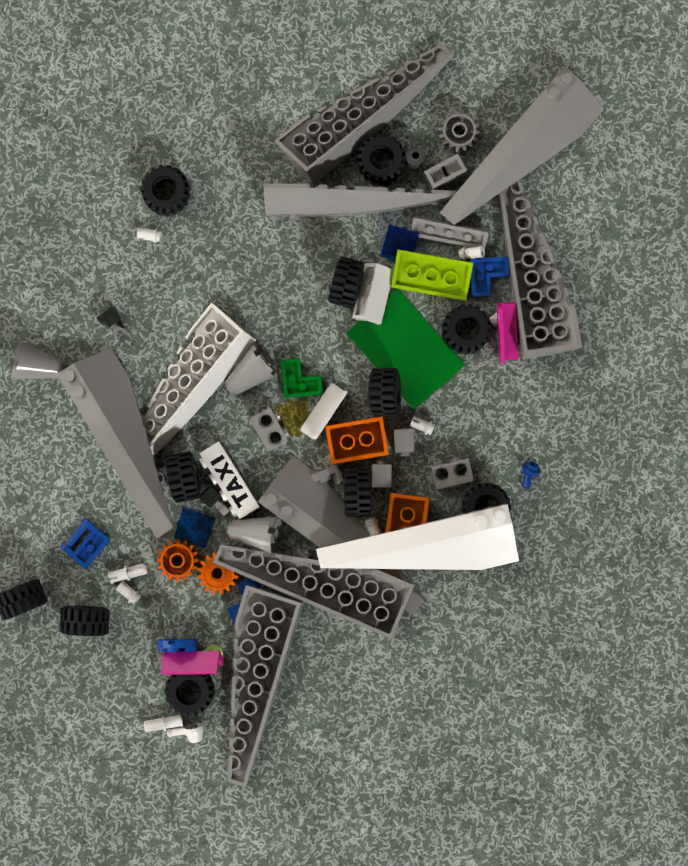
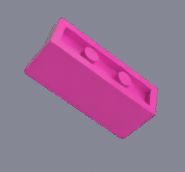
[496,301,519,364]
[160,651,224,675]

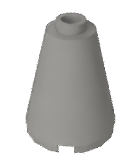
[11,341,65,379]
[225,344,279,394]
[226,516,282,554]

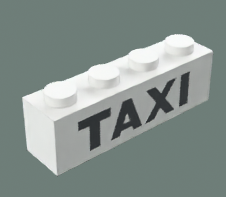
[199,441,260,519]

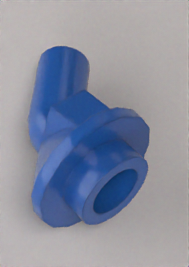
[521,461,541,489]

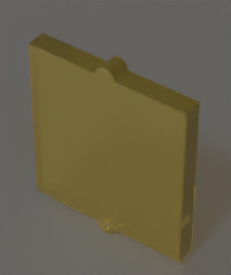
[275,399,310,437]

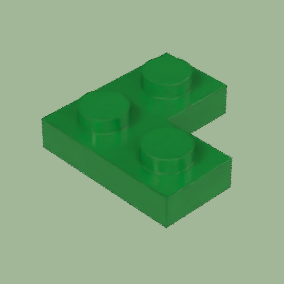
[281,358,323,398]

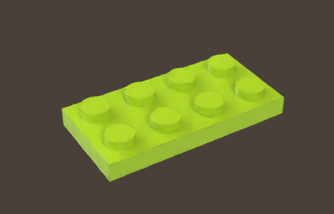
[391,249,473,301]

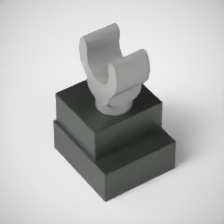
[96,307,128,341]
[199,485,230,516]

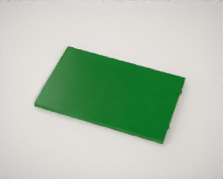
[346,289,465,410]

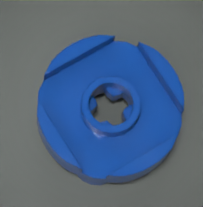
[158,639,197,652]

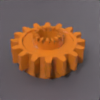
[157,539,200,581]
[197,552,240,594]

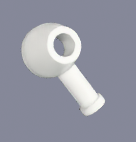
[167,723,203,743]

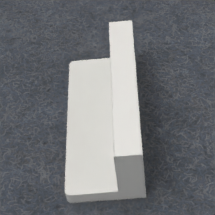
[352,263,394,325]
[299,382,348,441]

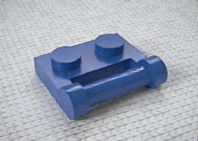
[60,518,111,569]

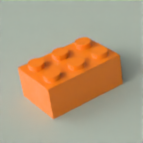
[325,417,389,465]
[385,493,429,532]

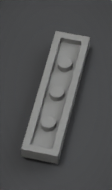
[410,215,489,250]

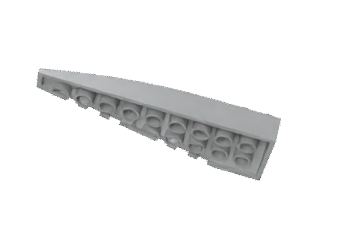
[274,43,454,185]

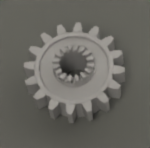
[438,110,480,153]

